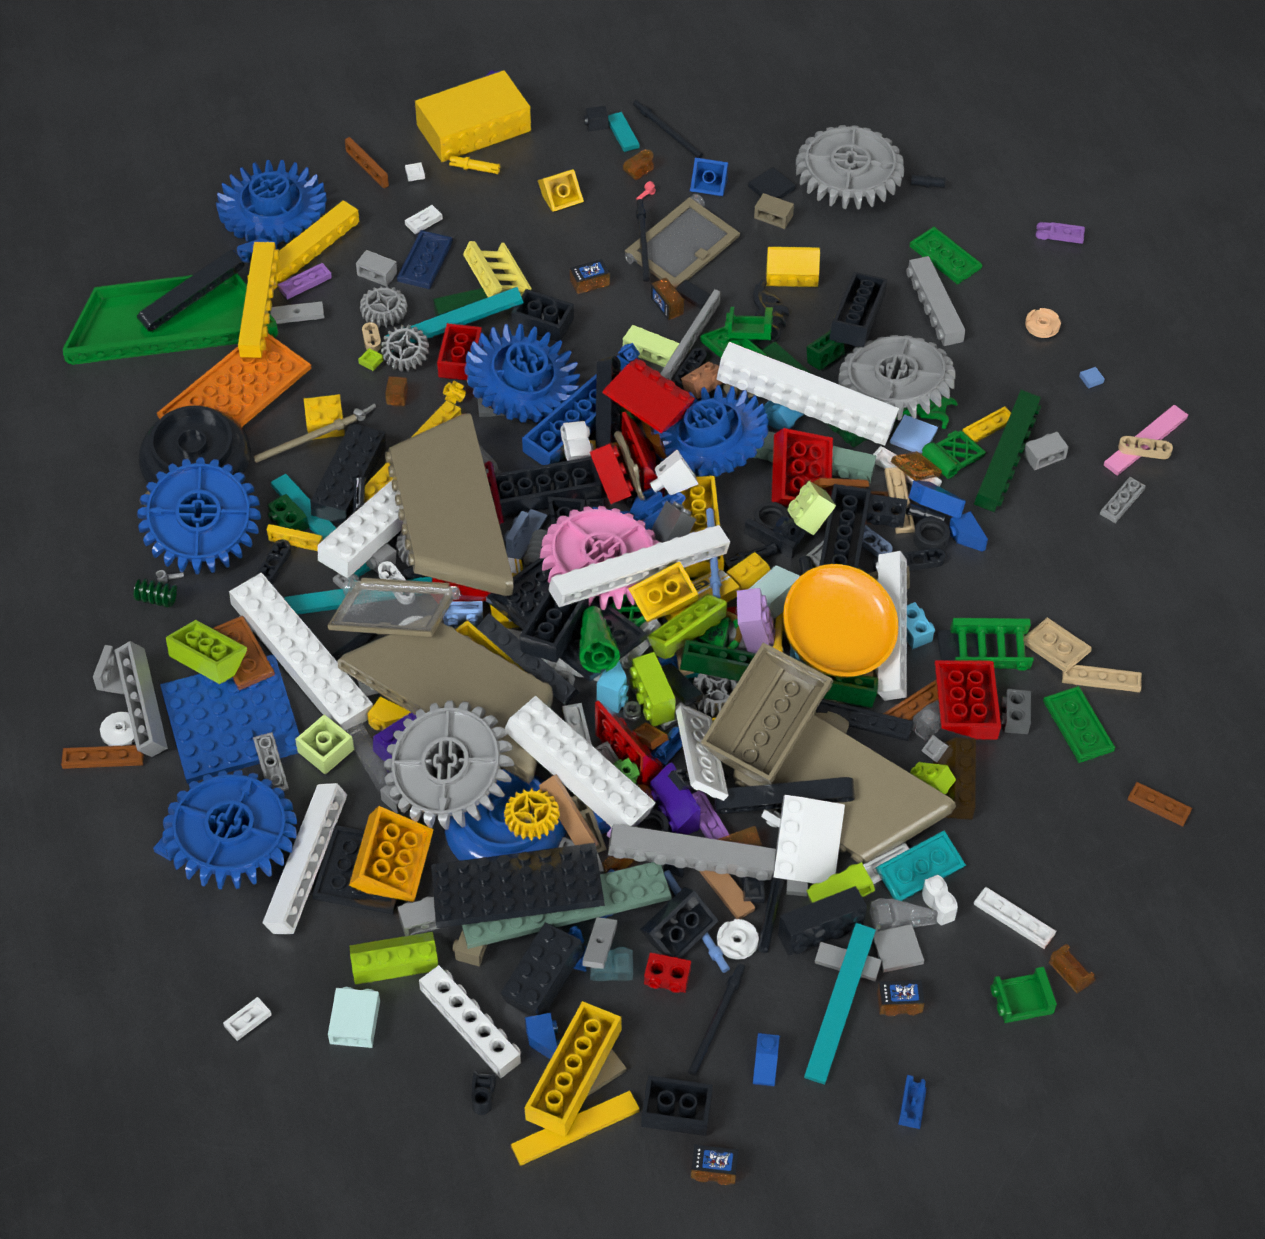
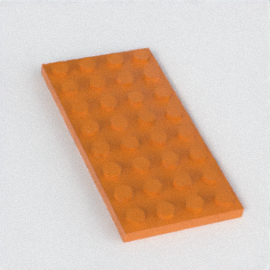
[157,333,311,427]

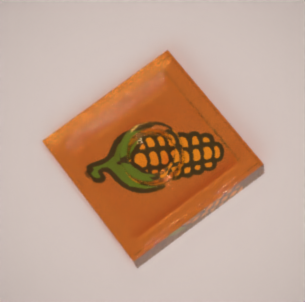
[891,451,942,481]

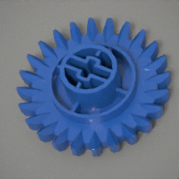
[216,160,327,244]
[465,324,580,423]
[654,385,769,477]
[137,457,261,574]
[162,770,297,889]

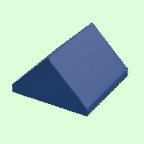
[690,158,728,196]

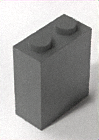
[651,501,696,543]

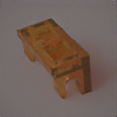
[1049,944,1095,993]

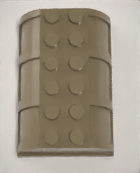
[700,642,833,785]

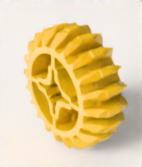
[504,788,560,841]

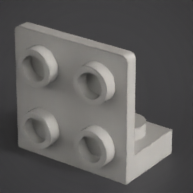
[93,645,125,695]

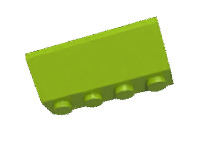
[647,594,727,659]
[166,620,247,684]
[350,932,438,985]

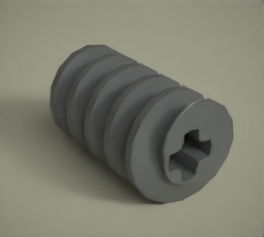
[523,529,548,567]

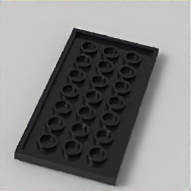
[486,558,648,681]
[431,843,605,928]

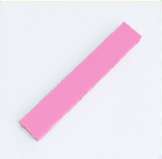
[1104,405,1188,476]

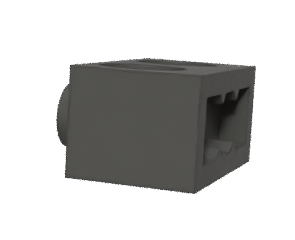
[1001,689,1031,734]

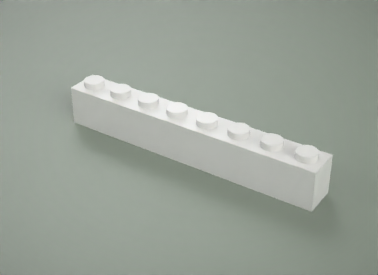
[875,551,907,701]
[263,783,347,934]

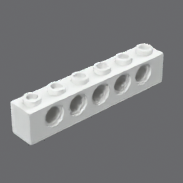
[419,965,521,1079]

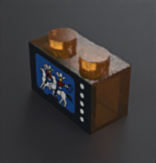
[570,259,610,294]
[651,278,684,320]
[877,980,924,1016]
[691,1144,739,1185]

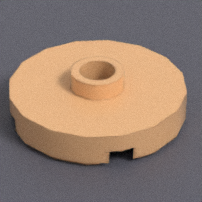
[1025,308,1061,338]

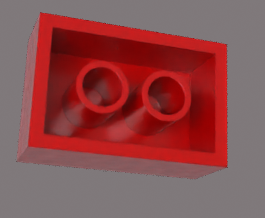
[437,323,482,380]
[590,443,634,504]

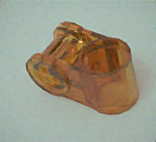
[623,150,654,180]

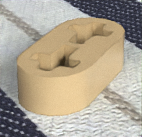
[362,322,381,352]

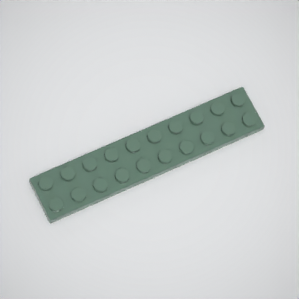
[461,862,671,949]

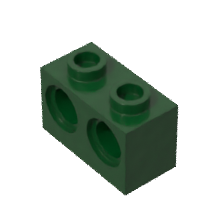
[806,330,845,370]
[268,494,309,531]

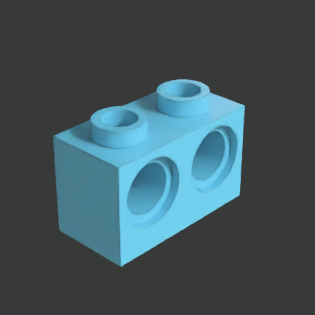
[907,602,935,650]

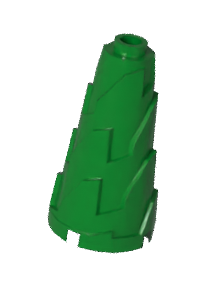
[579,606,620,673]

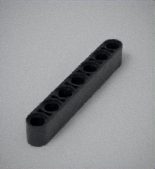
[137,250,245,332]
[595,356,621,463]
[714,777,855,814]

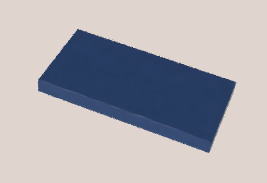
[397,230,453,289]

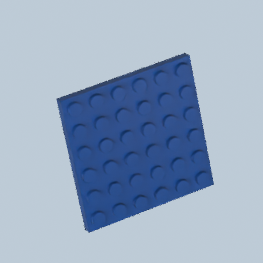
[160,655,299,784]

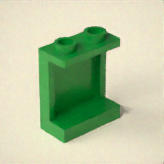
[725,307,773,340]
[991,967,1057,1023]

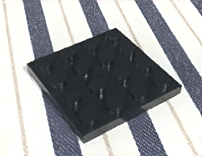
[312,825,398,915]

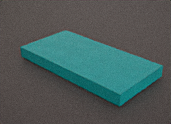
[875,830,966,904]

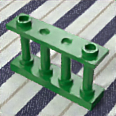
[950,618,1034,671]

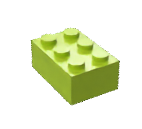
[630,652,676,726]

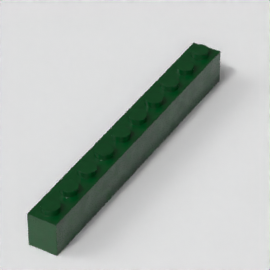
[680,640,878,708]

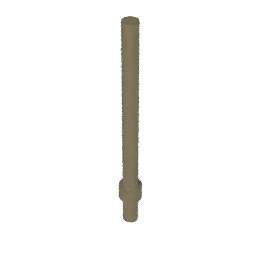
[253,414,357,463]

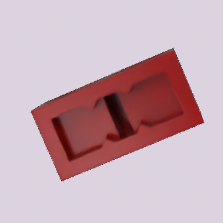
[644,953,691,993]

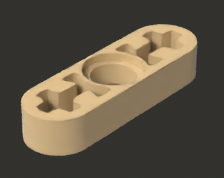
[1118,436,1173,459]

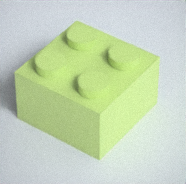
[787,481,836,535]
[295,714,354,775]

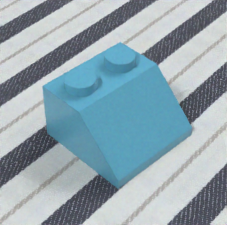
[597,661,628,713]

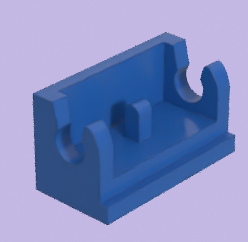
[898,1075,927,1129]

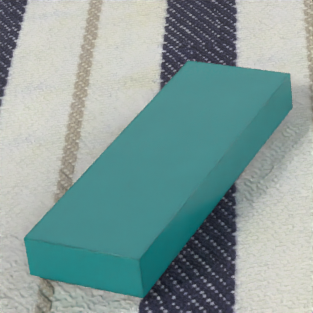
[608,112,639,152]

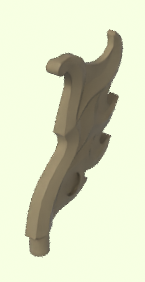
[614,431,645,501]

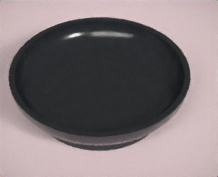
[139,405,251,484]

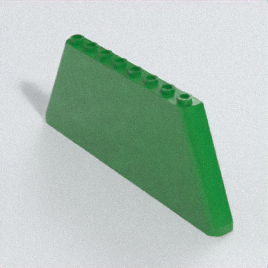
[63,273,278,365]

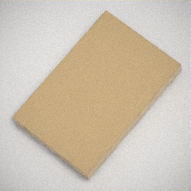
[1024,617,1091,673]

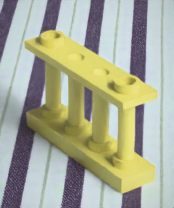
[463,241,532,297]

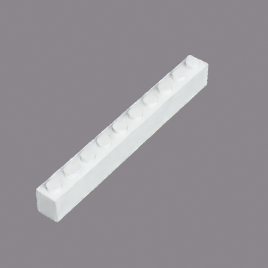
[548,525,730,607]

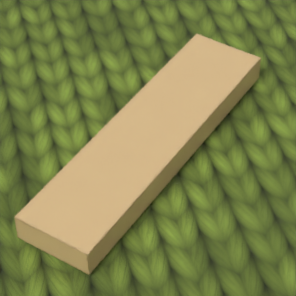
[884,467,915,534]
[1062,665,1142,692]

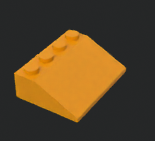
[349,806,434,902]

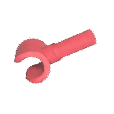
[636,181,656,200]

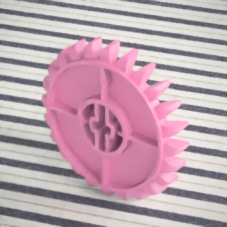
[540,506,660,610]

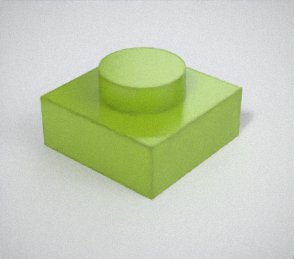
[358,348,384,371]

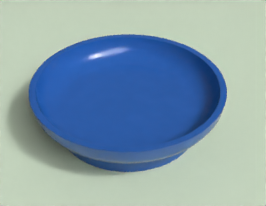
[445,769,567,861]

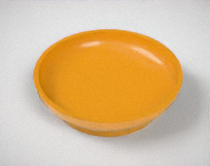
[783,564,898,677]

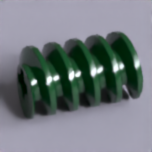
[134,578,177,608]

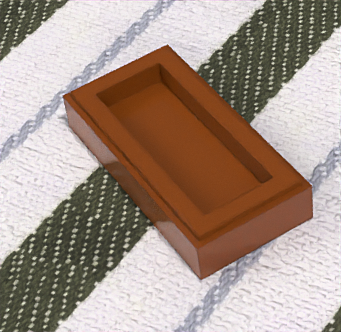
[632,722,669,749]

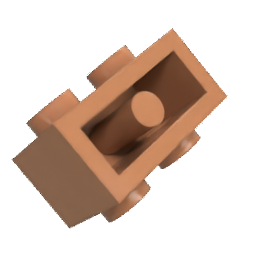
[681,362,723,399]

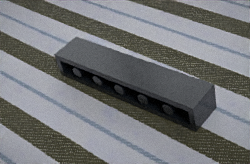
[476,614,579,706]

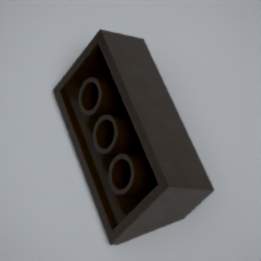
[933,737,976,820]

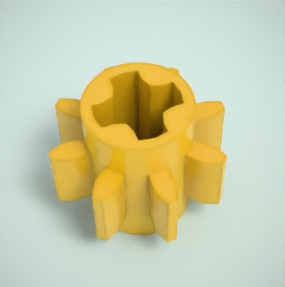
[443,381,466,404]

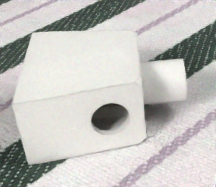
[650,450,698,495]

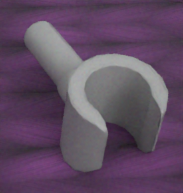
[353,404,376,421]
[156,570,184,585]

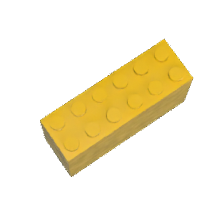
[415,70,531,162]

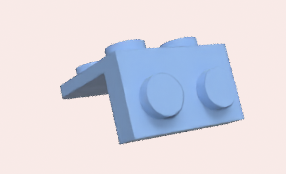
[443,601,483,628]

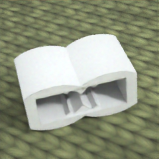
[560,421,594,461]
[922,875,958,925]

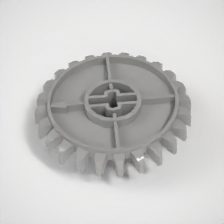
[796,125,904,209]
[838,335,955,420]
[384,700,514,830]

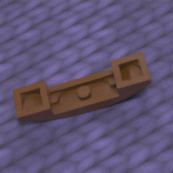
[642,421,667,459]

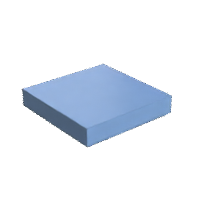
[890,415,938,455]

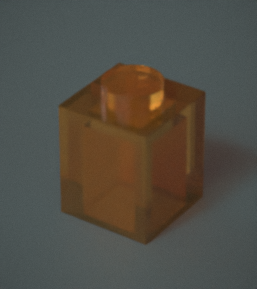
[385,376,408,406]

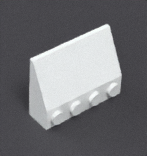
[772,795,845,884]

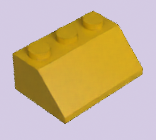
[766,247,820,287]

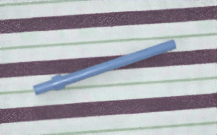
[706,508,722,598]
[664,870,730,973]

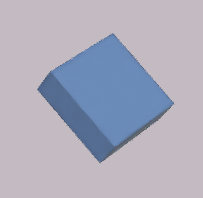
[1079,367,1105,389]

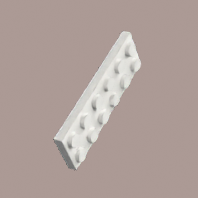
[675,702,728,801]

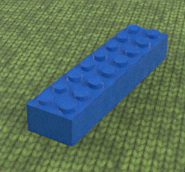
[522,355,630,465]

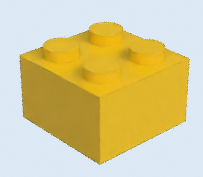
[304,394,345,440]

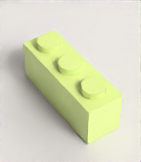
[623,325,680,367]

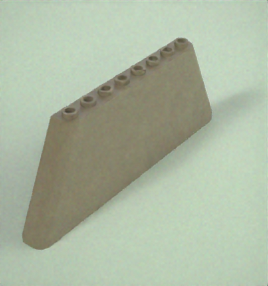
[385,413,513,596]
[338,617,553,784]
[733,715,956,864]

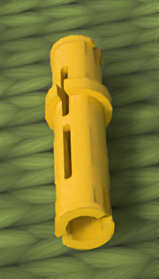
[449,155,500,175]

